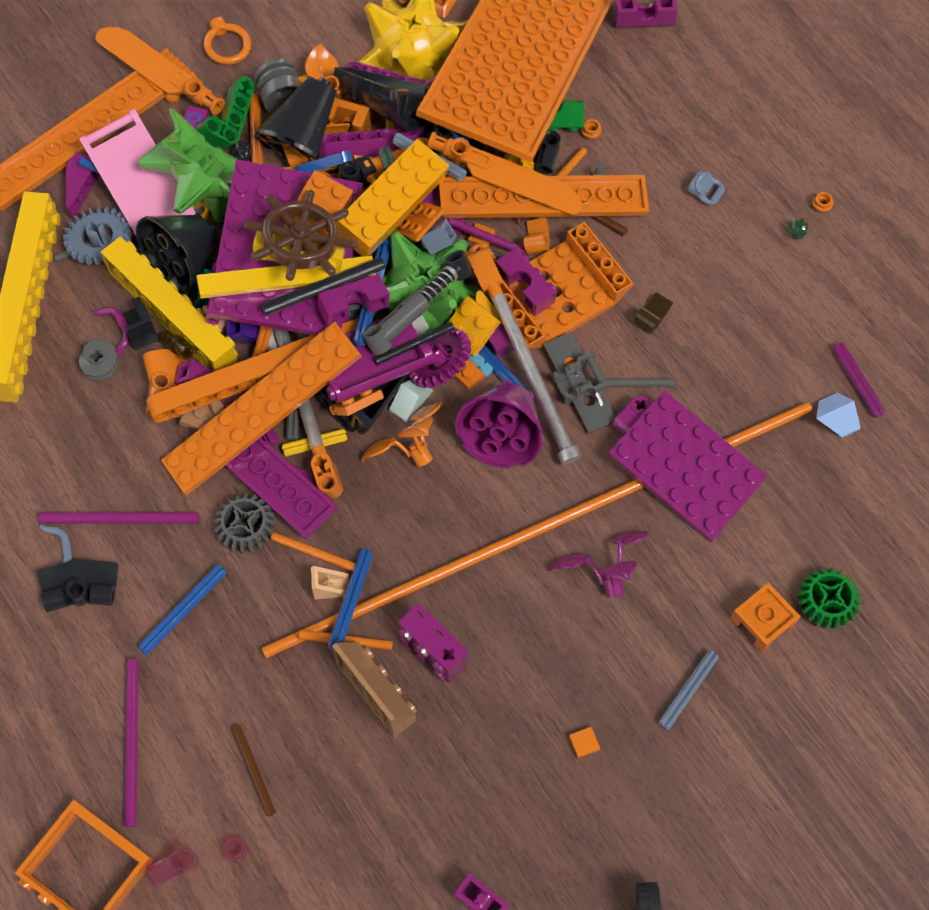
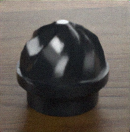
[232,140,252,161]

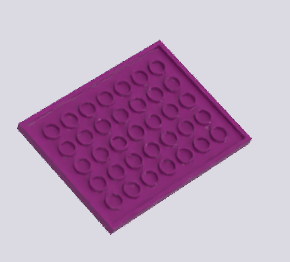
[208,159,363,336]

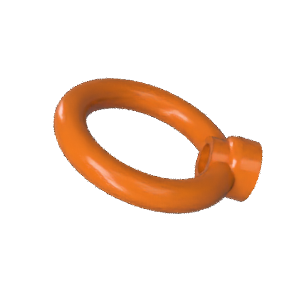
[204,17,251,65]

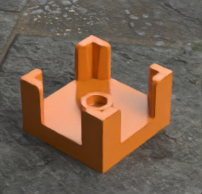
[328,98,372,132]
[730,582,801,653]

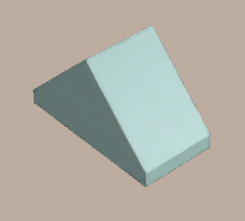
[389,380,433,423]

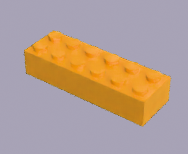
[336,139,450,257]

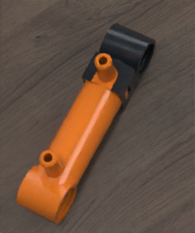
[339,138,433,188]

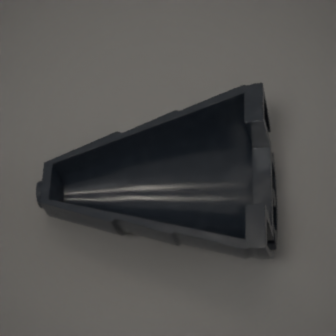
[332,67,431,131]

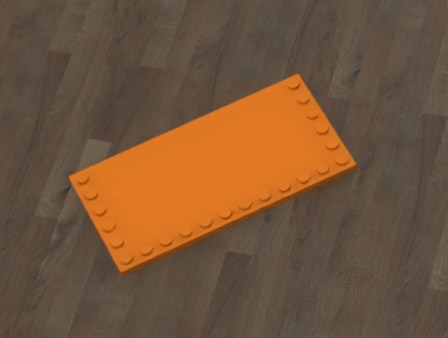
[416,0,613,163]

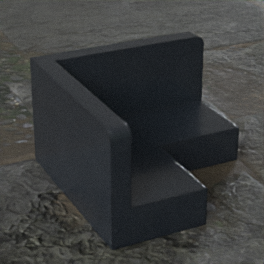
[122,297,159,351]

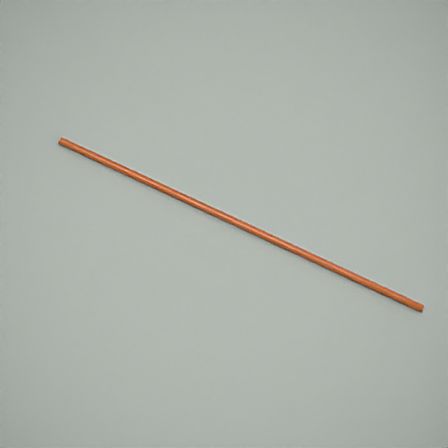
[261,402,812,658]

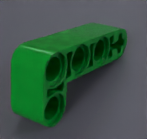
[196,76,254,151]

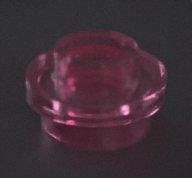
[223,837,248,862]

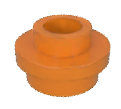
[581,119,602,139]
[812,192,834,212]

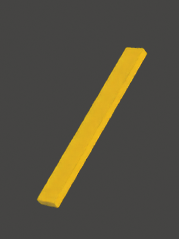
[197,256,376,299]

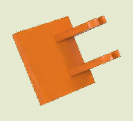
[394,201,445,244]

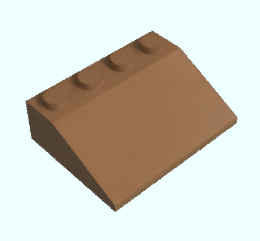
[332,642,417,738]

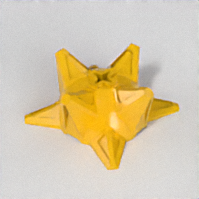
[358,0,468,81]

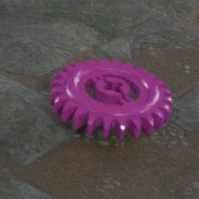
[409,327,471,388]

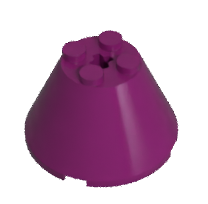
[455,381,543,469]

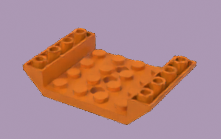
[479,222,634,348]

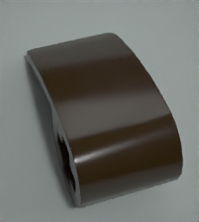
[634,292,673,333]

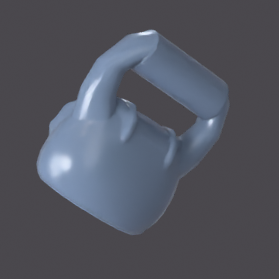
[687,170,725,206]

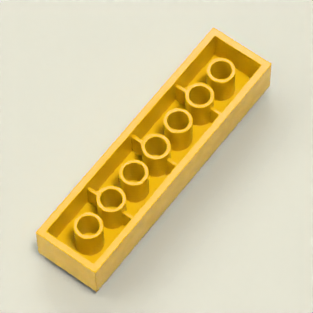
[101,236,238,372]

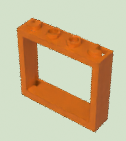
[15,800,154,910]

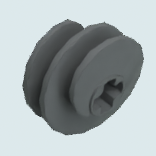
[79,339,119,381]

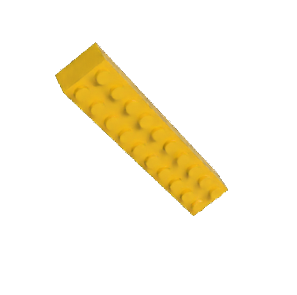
[0,192,60,403]

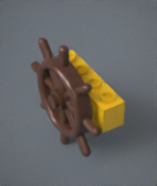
[242,190,358,281]

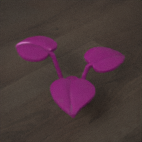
[549,531,650,598]

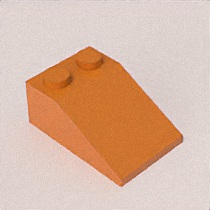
[284,170,353,235]

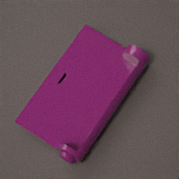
[326,318,435,403]

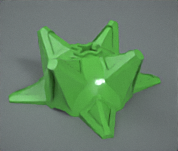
[139,108,237,222]
[383,231,493,336]

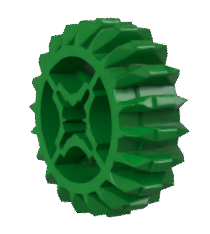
[798,567,862,629]

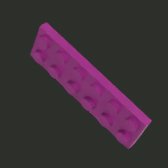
[225,437,338,540]

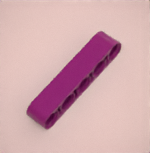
[319,128,418,159]

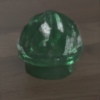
[788,218,808,239]

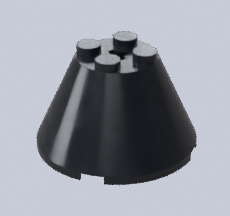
[136,213,218,295]

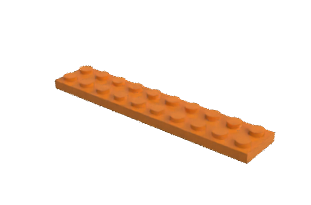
[0,71,165,212]
[438,175,649,218]
[161,322,362,495]

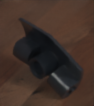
[37,559,118,612]

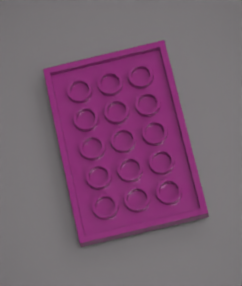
[608,390,767,542]

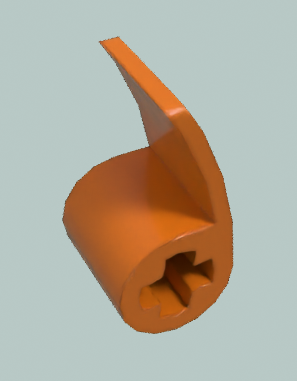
[523,217,550,255]

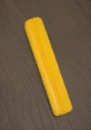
[282,428,347,456]

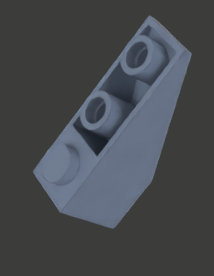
[421,215,457,255]

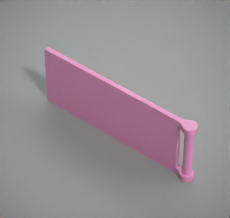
[79,109,196,235]

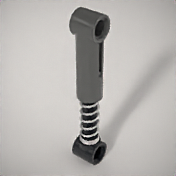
[362,250,474,355]

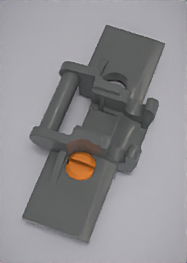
[543,332,615,433]

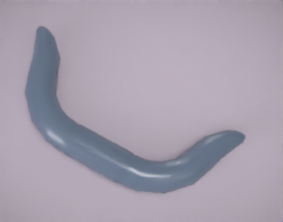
[39,525,72,563]

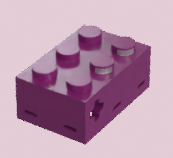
[398,603,469,683]

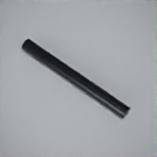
[373,322,455,366]

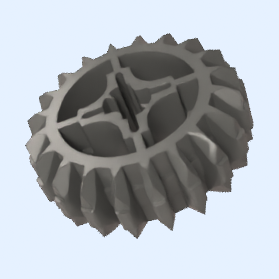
[214,493,276,554]

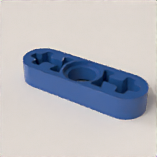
[294,150,353,173]

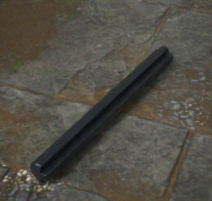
[261,257,386,316]

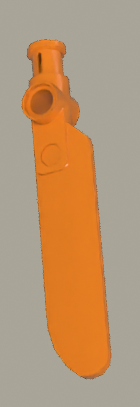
[96,27,225,115]
[427,132,583,216]

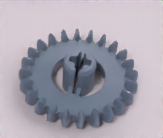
[63,206,132,265]

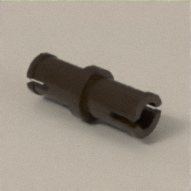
[160,330,194,359]

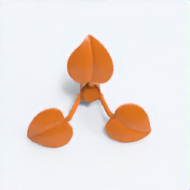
[305,44,374,120]
[361,401,443,467]

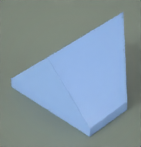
[816,392,861,438]

